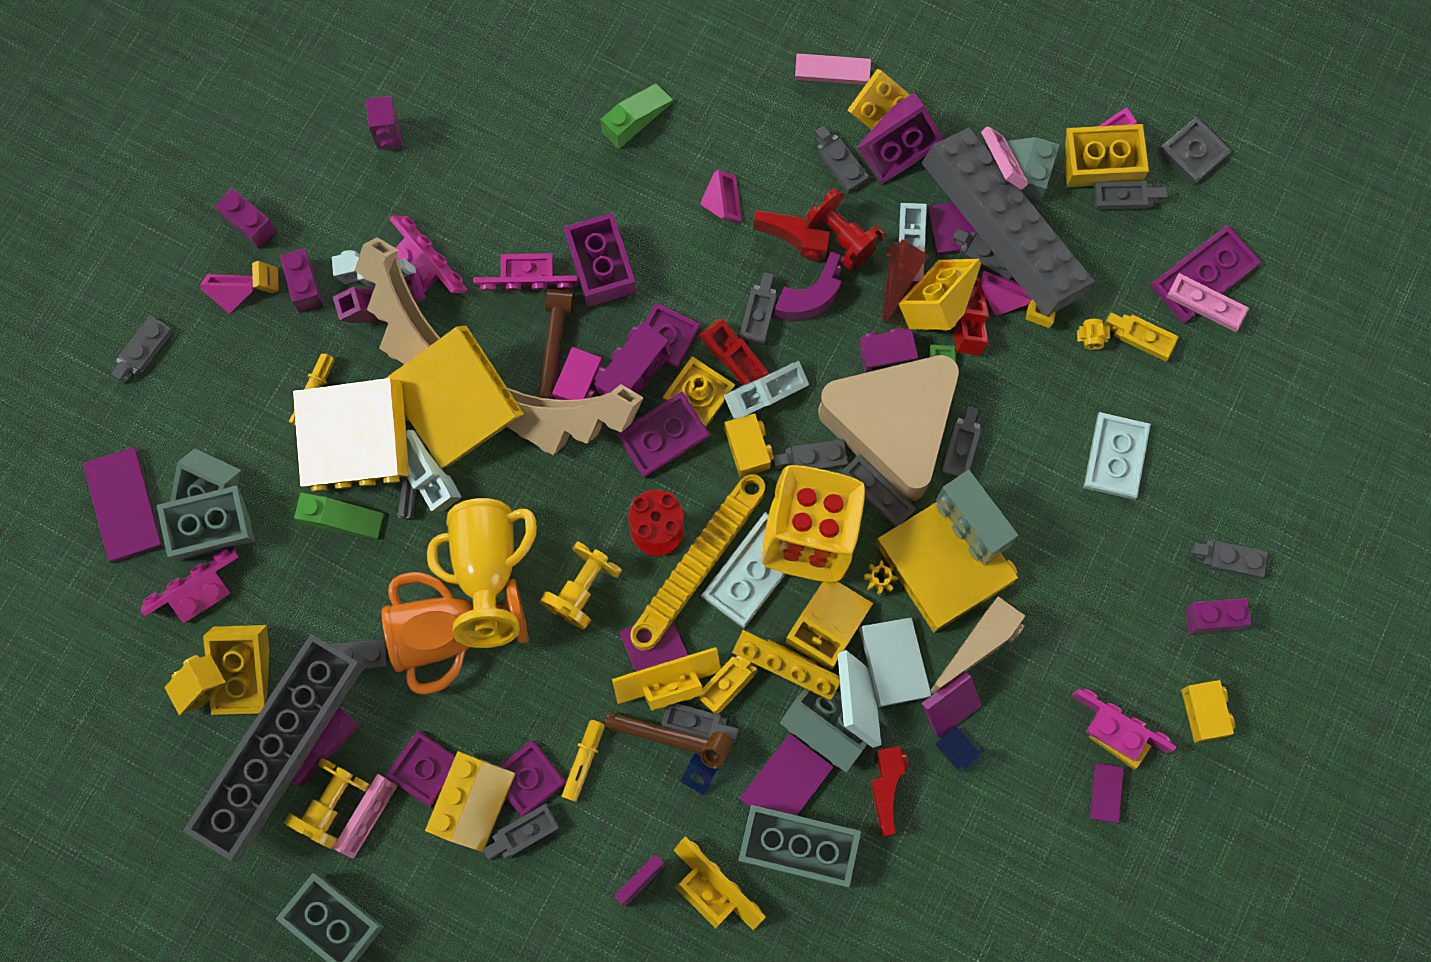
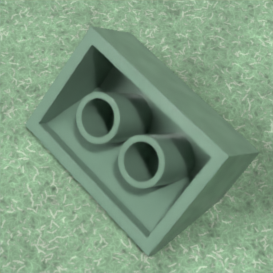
[157,486,255,561]
[780,688,881,773]

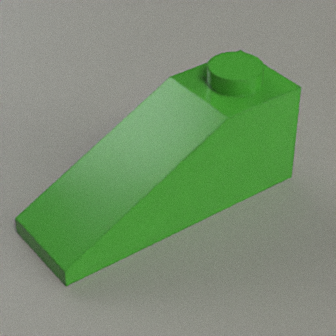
[600,84,673,149]
[294,493,384,540]

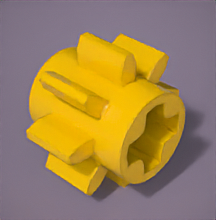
[1077,319,1110,350]
[863,560,898,596]

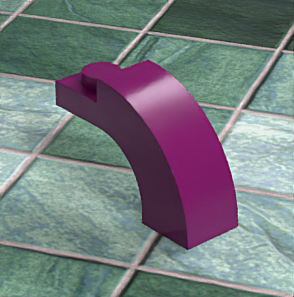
[774,252,843,321]
[333,273,426,323]

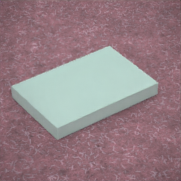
[1083,412,1151,500]
[859,618,931,707]
[838,650,881,748]

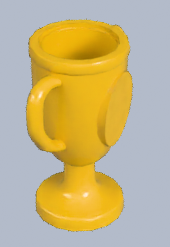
[427,498,537,648]

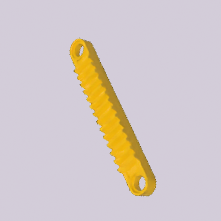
[630,474,765,651]

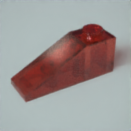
[881,239,929,323]

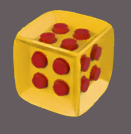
[761,465,865,582]

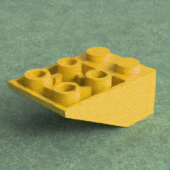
[785,581,873,671]

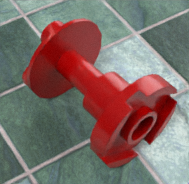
[806,188,886,271]
[628,490,684,557]

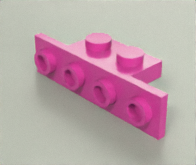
[389,215,468,293]
[473,253,579,291]
[141,547,238,623]
[1071,689,1176,761]

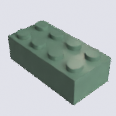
[738,805,861,888]

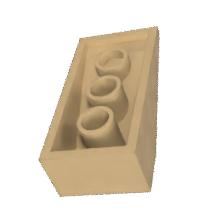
[930,597,1025,695]

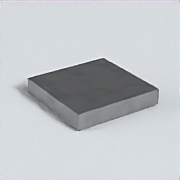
[1159,117,1231,185]

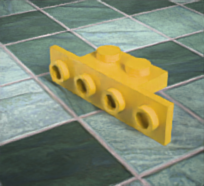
[732,630,840,700]
[612,647,721,711]
[673,836,766,930]

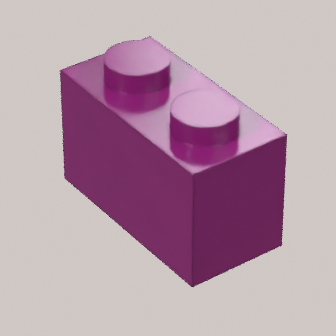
[366,96,402,150]
[215,188,276,249]
[280,248,324,313]
[858,328,918,373]
[1185,598,1251,635]

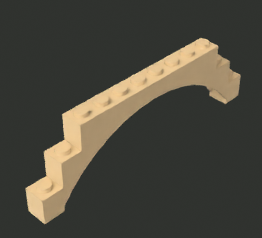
[354,237,643,455]

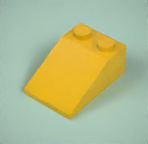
[899,259,981,331]
[203,625,269,715]

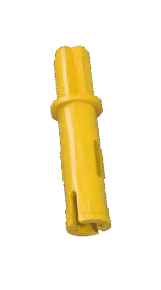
[288,354,335,426]
[561,720,605,802]

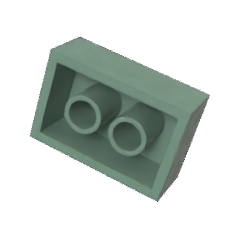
[936,470,1019,565]
[276,873,384,962]

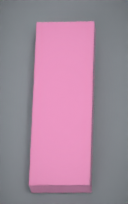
[795,54,871,85]
[981,126,1028,190]
[1166,273,1249,332]
[333,774,397,859]

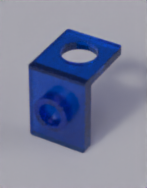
[935,726,984,772]
[680,753,719,795]

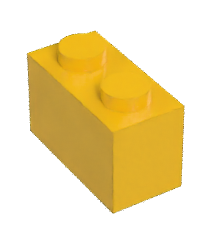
[725,414,774,478]
[164,654,226,715]
[1181,680,1235,743]

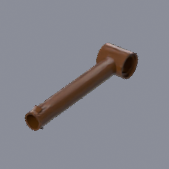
[538,289,574,399]
[604,712,733,769]

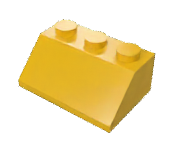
[1064,124,1149,187]
[425,751,516,852]

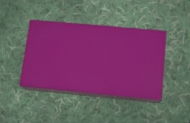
[1089,763,1124,823]

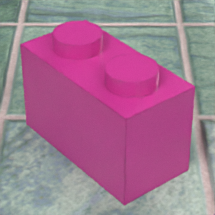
[552,347,603,400]

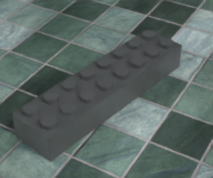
[922,128,1095,317]
[183,634,364,862]

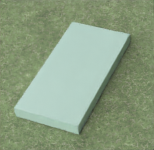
[701,512,785,629]

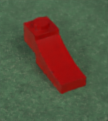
[753,210,830,261]
[953,277,989,356]
[698,319,769,385]
[870,746,908,837]

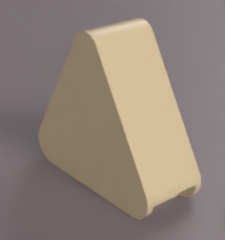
[818,355,959,502]

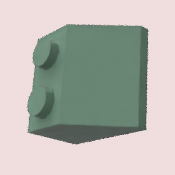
[1007,137,1060,201]
[170,449,241,502]

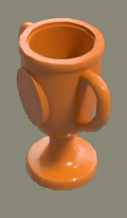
[381,572,529,695]

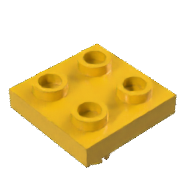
[847,69,910,130]
[662,357,735,427]

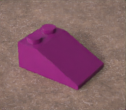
[857,93,944,185]

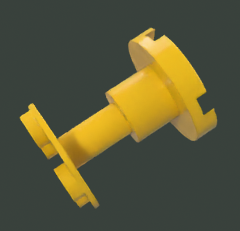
[540,541,622,630]
[284,757,370,849]

